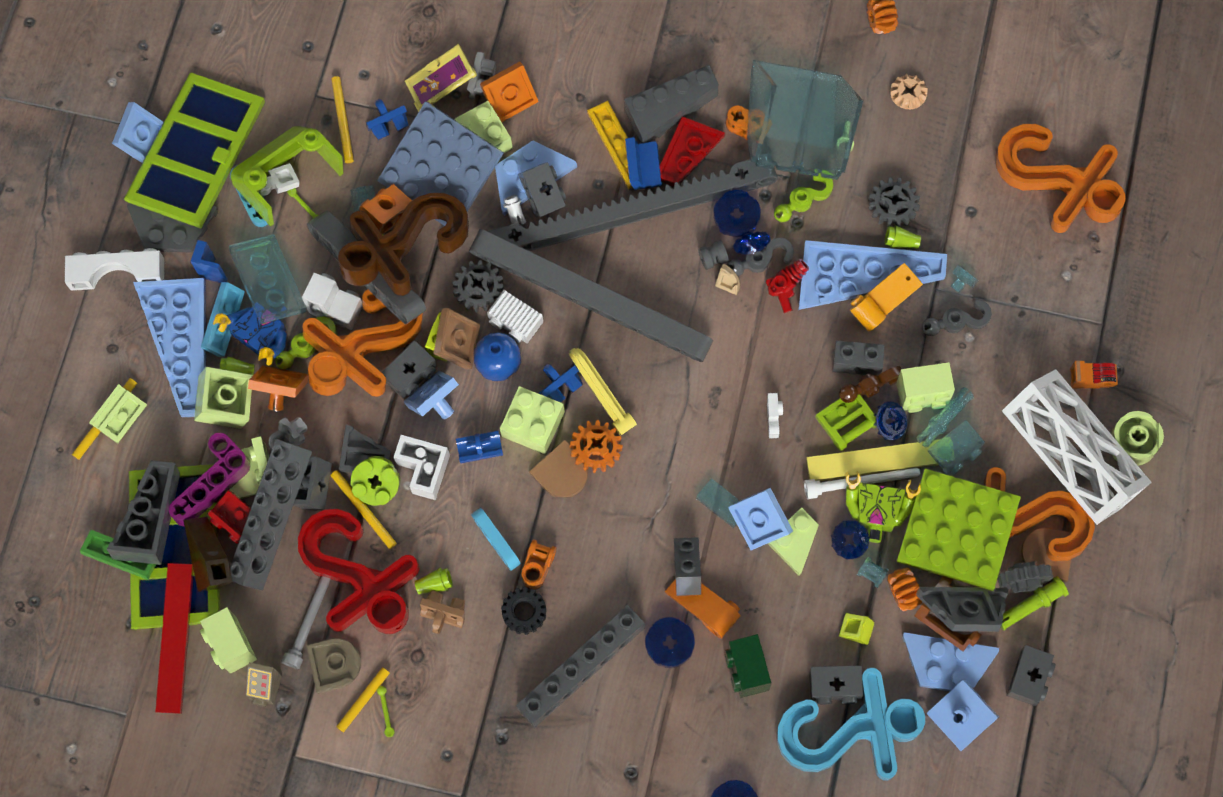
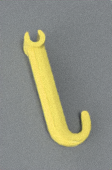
[568,348,637,436]

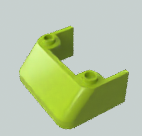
[231,126,344,227]

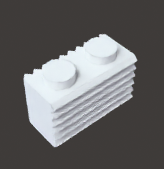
[487,290,543,343]

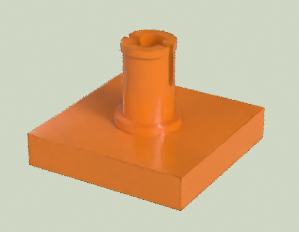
[480,61,539,122]
[248,365,308,411]

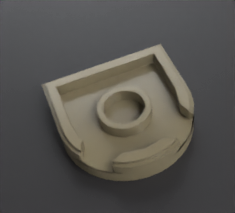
[306,638,361,694]

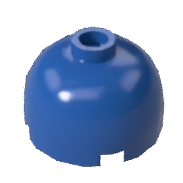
[473,332,521,381]

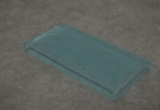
[229,234,306,324]

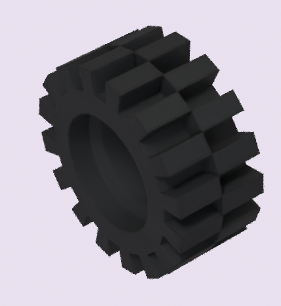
[501,587,547,635]

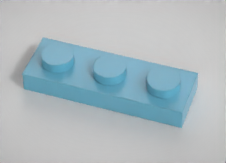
[201,282,245,357]

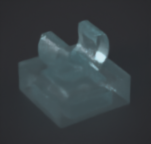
[350,185,376,212]
[951,265,978,293]

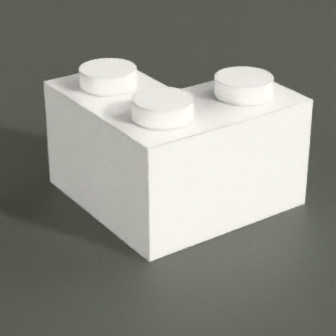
[302,273,363,330]
[394,435,450,500]

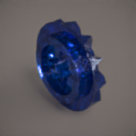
[733,231,771,255]
[874,401,907,440]
[831,520,869,559]

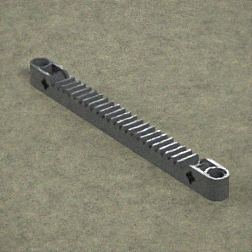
[487,156,778,251]

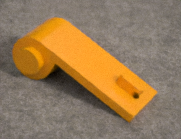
[850,262,923,332]

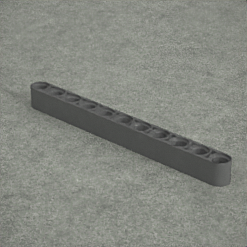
[469,229,713,362]

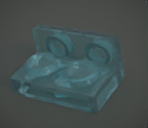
[928,420,985,475]

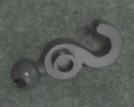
[727,238,794,277]
[922,299,992,336]

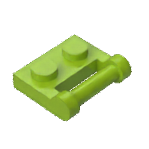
[815,394,880,451]

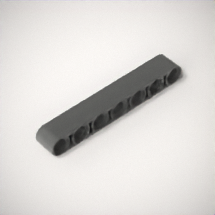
[307,210,426,324]

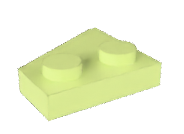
[768,508,819,576]

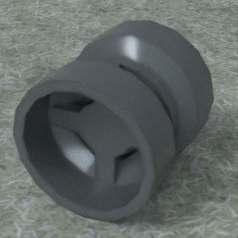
[698,240,729,270]

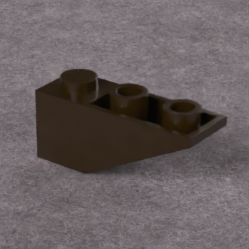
[183,517,233,592]

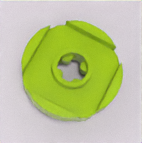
[351,456,400,506]

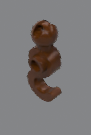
[839,366,902,403]

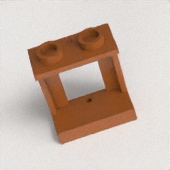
[914,576,982,652]

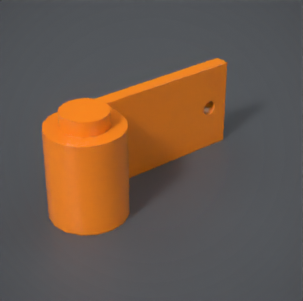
[665,579,741,639]

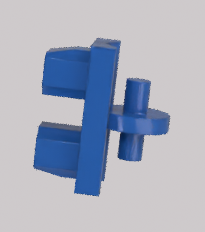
[456,431,503,464]

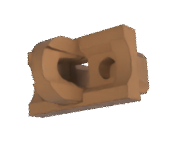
[420,591,465,634]

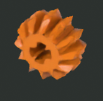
[867,0,898,34]
[887,567,922,611]

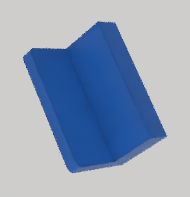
[625,137,662,190]
[190,240,228,283]

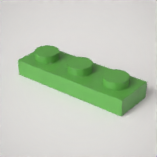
[80,530,156,580]

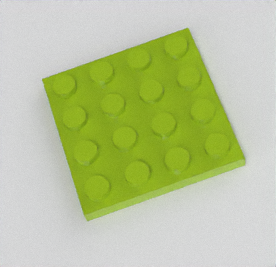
[897,469,1021,591]

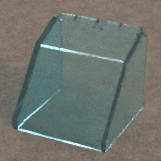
[747,60,863,180]

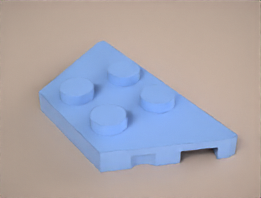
[495,141,577,216]
[902,632,999,692]

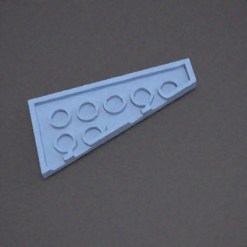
[799,240,947,310]
[133,278,206,418]

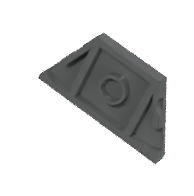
[127,204,218,253]
[916,587,1008,632]

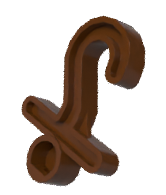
[338,193,469,296]

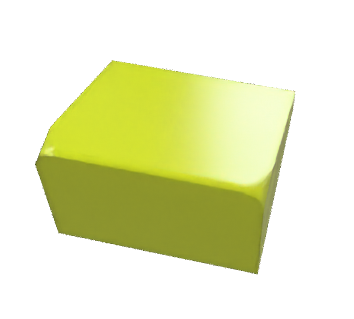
[839,613,874,645]

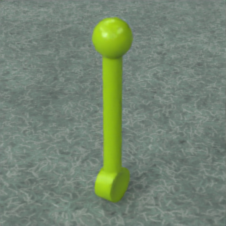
[287,188,318,219]
[377,686,395,737]

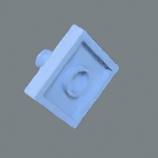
[112,102,164,163]
[403,371,459,419]
[728,488,793,550]
[927,679,999,751]

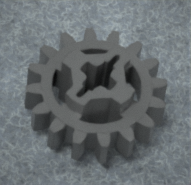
[868,177,920,228]
[452,260,504,312]
[998,561,1053,593]

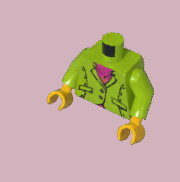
[845,471,921,543]

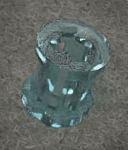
[857,556,889,588]

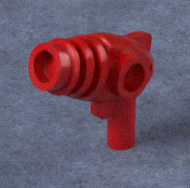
[766,259,809,313]

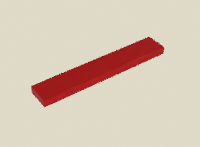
[155,563,194,714]

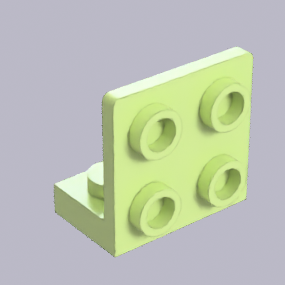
[223,436,269,499]

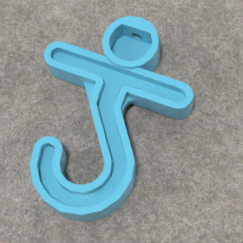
[777,668,925,781]

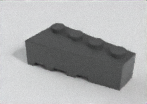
[624,65,719,144]
[107,460,180,565]

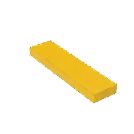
[587,101,633,190]

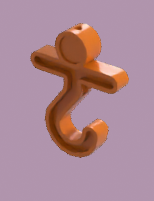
[996,124,1125,233]
[302,290,423,397]
[984,467,1095,562]

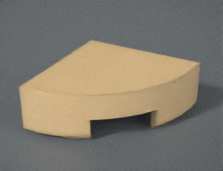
[715,264,740,295]

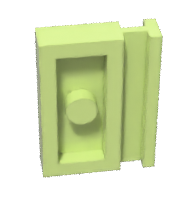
[89,384,147,444]

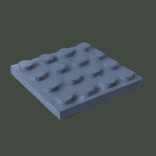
[377,101,504,226]

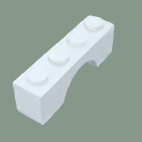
[65,248,164,290]

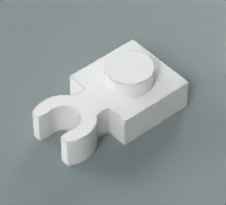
[260,163,299,196]
[767,393,783,438]

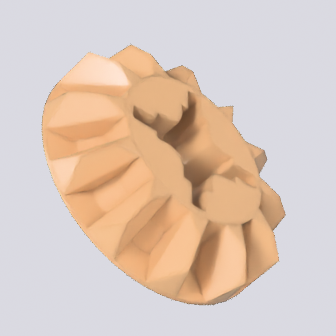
[890,74,928,109]

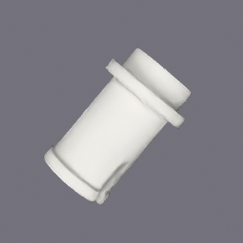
[503,195,526,225]

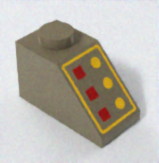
[246,662,282,707]

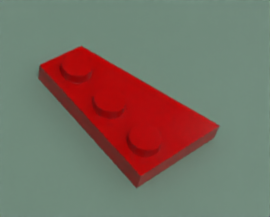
[660,116,725,187]

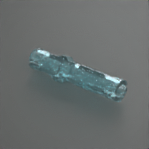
[917,387,974,447]

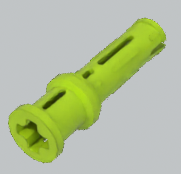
[1001,576,1069,631]

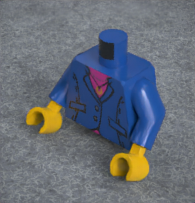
[213,301,287,366]

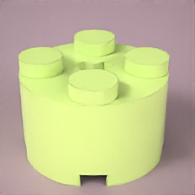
[1110,411,1164,466]

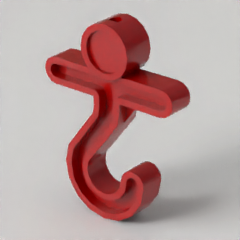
[298,509,420,634]

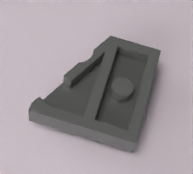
[339,425,391,473]

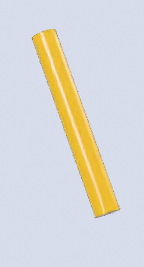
[336,667,390,733]

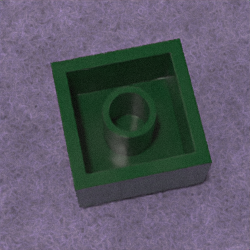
[724,634,772,698]

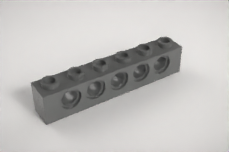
[230,439,312,591]
[516,605,645,728]

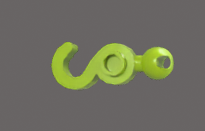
[774,171,833,222]
[275,316,337,369]

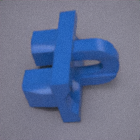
[366,99,409,140]
[538,364,583,403]

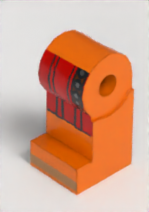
[1070,361,1118,388]

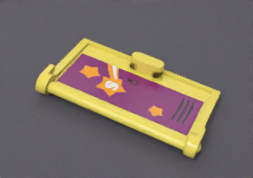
[405,44,477,112]

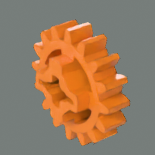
[570,420,623,473]

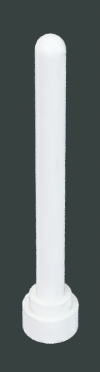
[804,467,920,500]

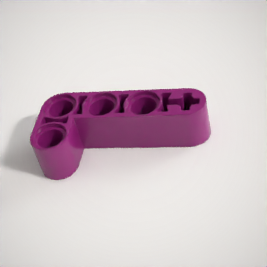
[169,433,250,526]

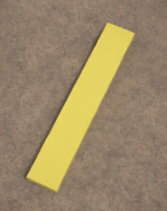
[806,438,955,481]

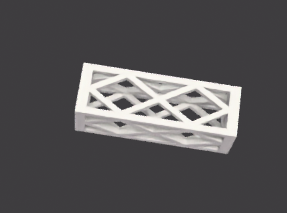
[1002,369,1152,525]

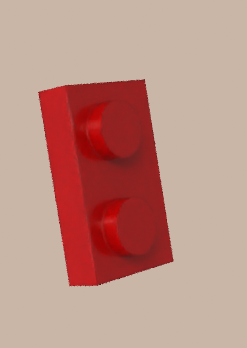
[207,490,251,544]

